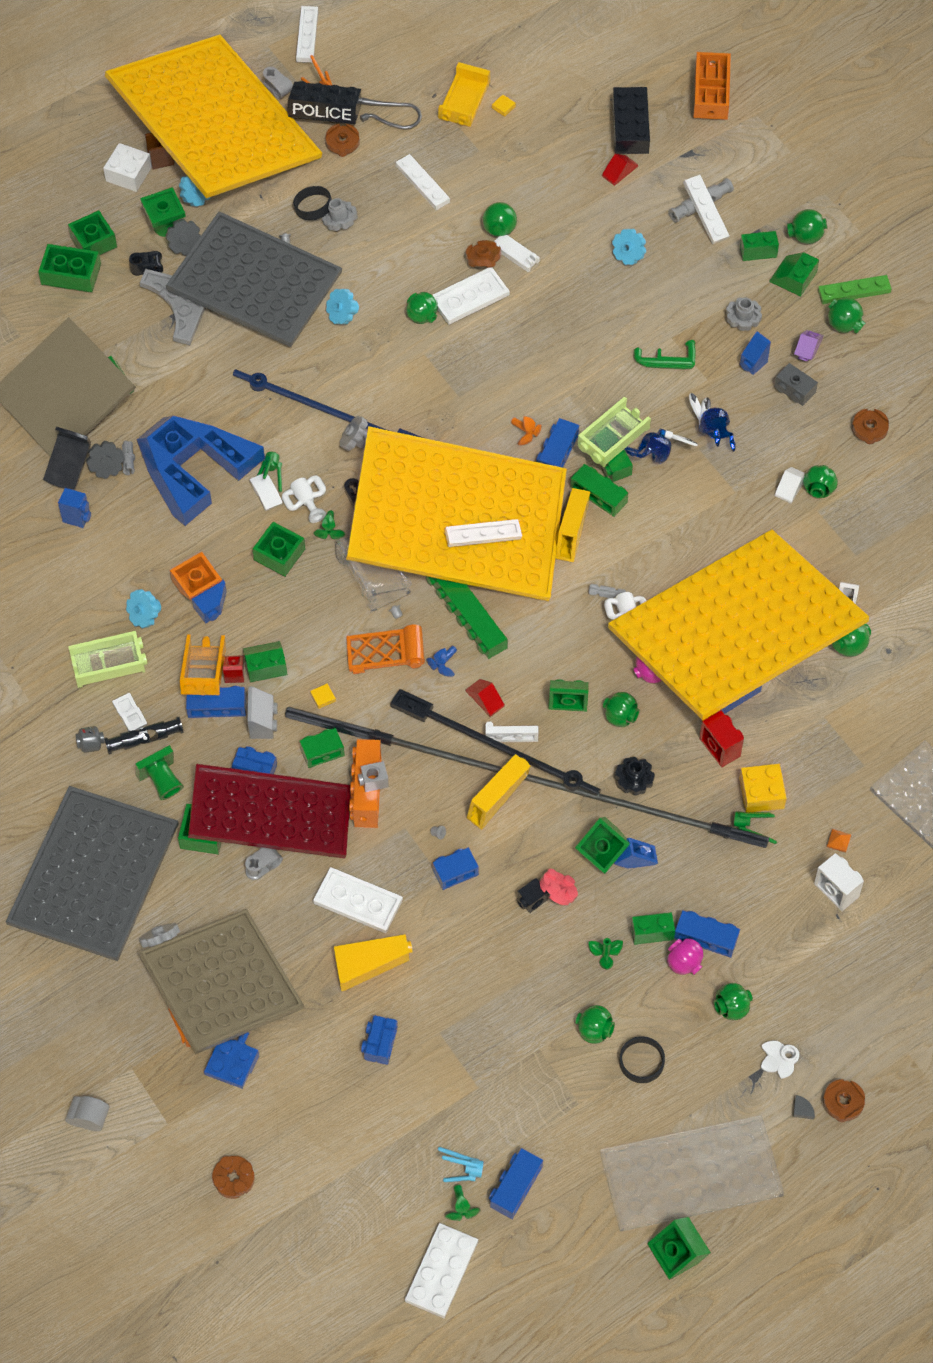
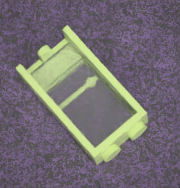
[578,397,651,467]
[68,631,147,688]

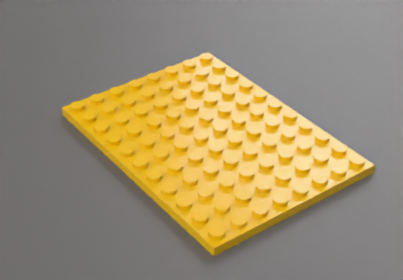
[105,34,322,198]
[346,426,567,601]
[608,529,869,720]

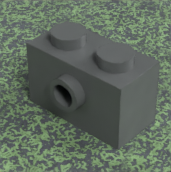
[774,363,818,406]

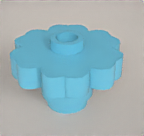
[179,176,210,206]
[612,229,646,265]
[326,289,359,324]
[126,589,161,628]

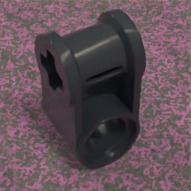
[129,251,163,276]

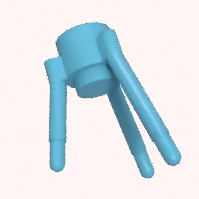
[438,1147,484,1182]

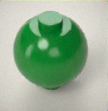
[482,202,517,237]
[787,209,828,244]
[828,297,866,334]
[832,624,871,657]

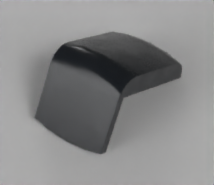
[43,427,91,489]

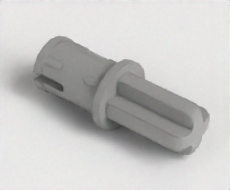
[122,440,135,475]

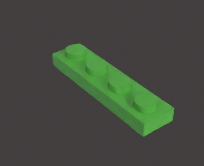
[818,275,892,305]

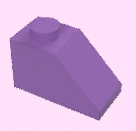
[794,330,824,361]

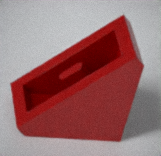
[602,154,638,186]
[223,655,244,683]
[465,679,505,717]

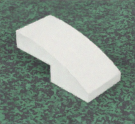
[249,474,283,511]
[112,693,147,731]

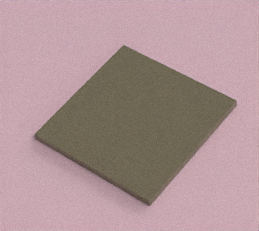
[0,317,136,457]
[139,909,304,1055]

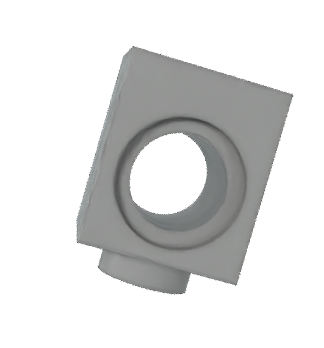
[358,761,389,792]

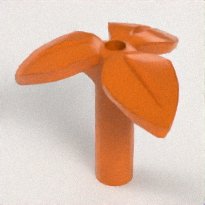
[511,416,542,445]

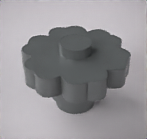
[166,219,201,255]
[86,441,125,479]

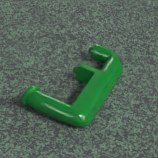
[634,340,696,369]

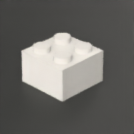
[104,143,152,192]
[814,853,864,911]

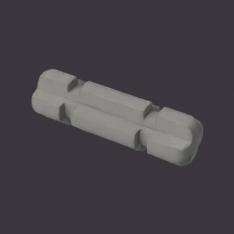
[589,584,626,598]

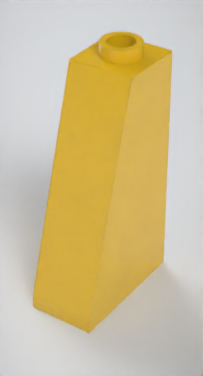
[556,488,590,562]
[467,754,531,830]
[334,934,413,991]

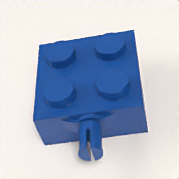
[204,1032,259,1089]

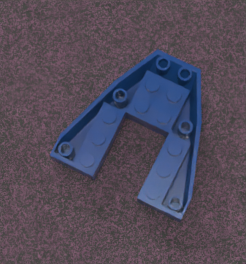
[137,416,265,526]

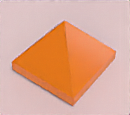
[827,829,851,853]

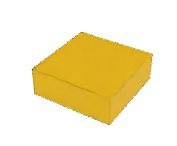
[492,95,516,117]
[310,683,336,709]

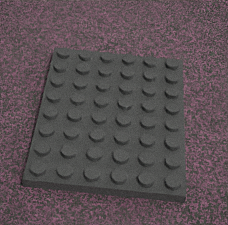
[166,211,342,347]
[6,786,179,961]

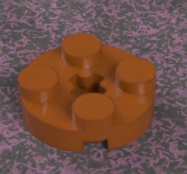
[325,124,360,157]
[466,240,501,268]
[852,409,889,445]
[823,1079,865,1122]
[212,1156,255,1199]

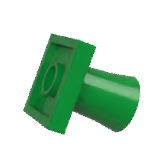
[140,187,186,237]
[135,745,184,800]

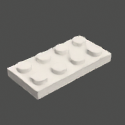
[433,268,510,325]
[313,867,403,933]
[405,1223,478,1319]

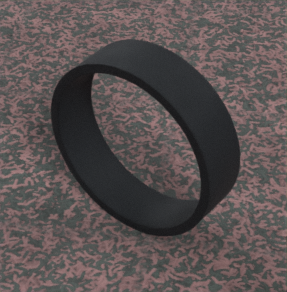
[293,186,332,220]
[619,1036,665,1083]

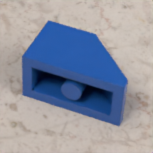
[740,331,771,375]
[192,580,227,624]
[614,837,658,869]

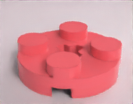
[540,869,578,905]

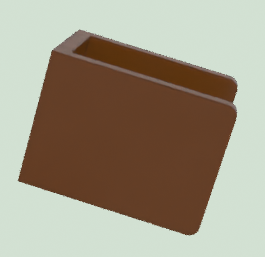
[145,133,174,170]

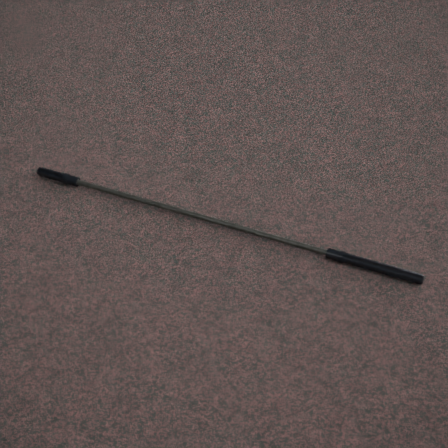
[285,707,769,848]

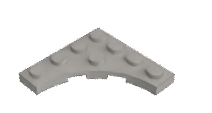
[140,269,206,345]

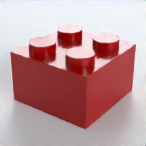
[699,710,744,768]

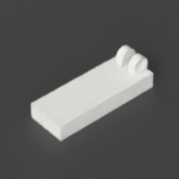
[494,235,540,272]
[486,722,538,742]

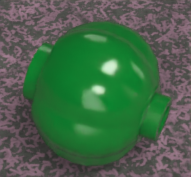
[406,292,438,324]
[803,465,838,498]
[603,692,640,727]
[714,983,753,1020]
[575,1005,615,1044]

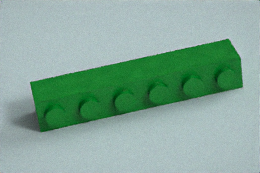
[426,576,508,659]

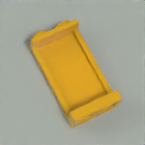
[438,62,490,127]

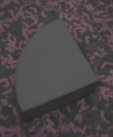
[793,1095,815,1120]

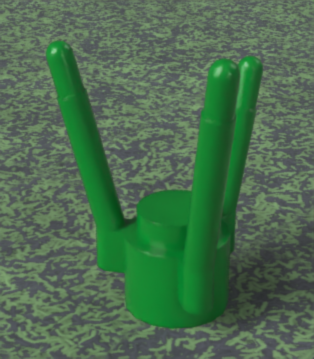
[257,452,282,492]
[734,811,777,844]

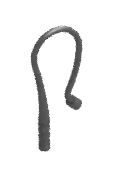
[360,97,422,129]

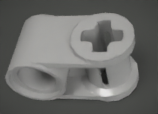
[263,67,293,99]
[245,848,283,880]

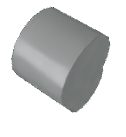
[65,1096,110,1131]

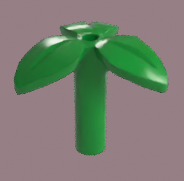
[313,510,346,539]
[588,938,623,970]
[445,1185,481,1221]

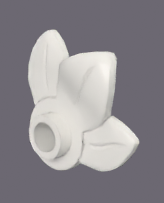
[761,1041,799,1079]

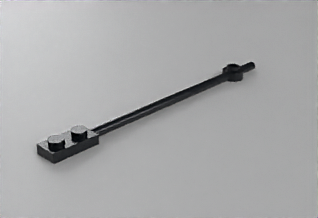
[390,689,601,796]

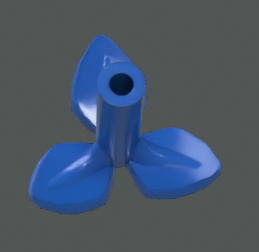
[426,646,457,677]

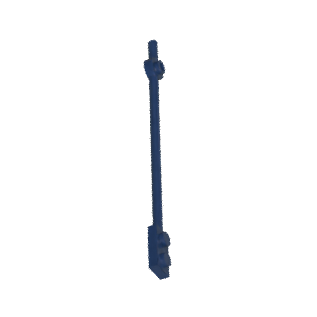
[233,369,426,439]

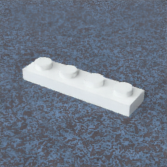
[296,6,318,63]
[396,154,450,210]
[683,175,729,244]
[445,519,522,547]

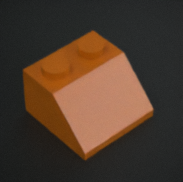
[170,552,222,600]

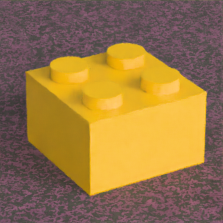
[739,764,787,812]

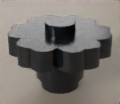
[615,757,655,796]

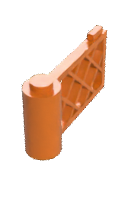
[346,624,425,674]

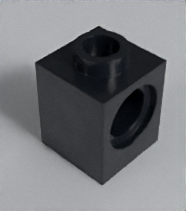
[517,878,549,914]

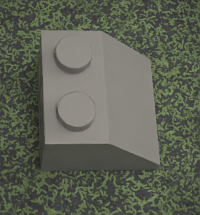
[248,687,278,739]

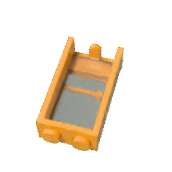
[180,634,226,695]

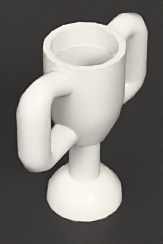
[282,475,326,523]
[604,592,647,620]

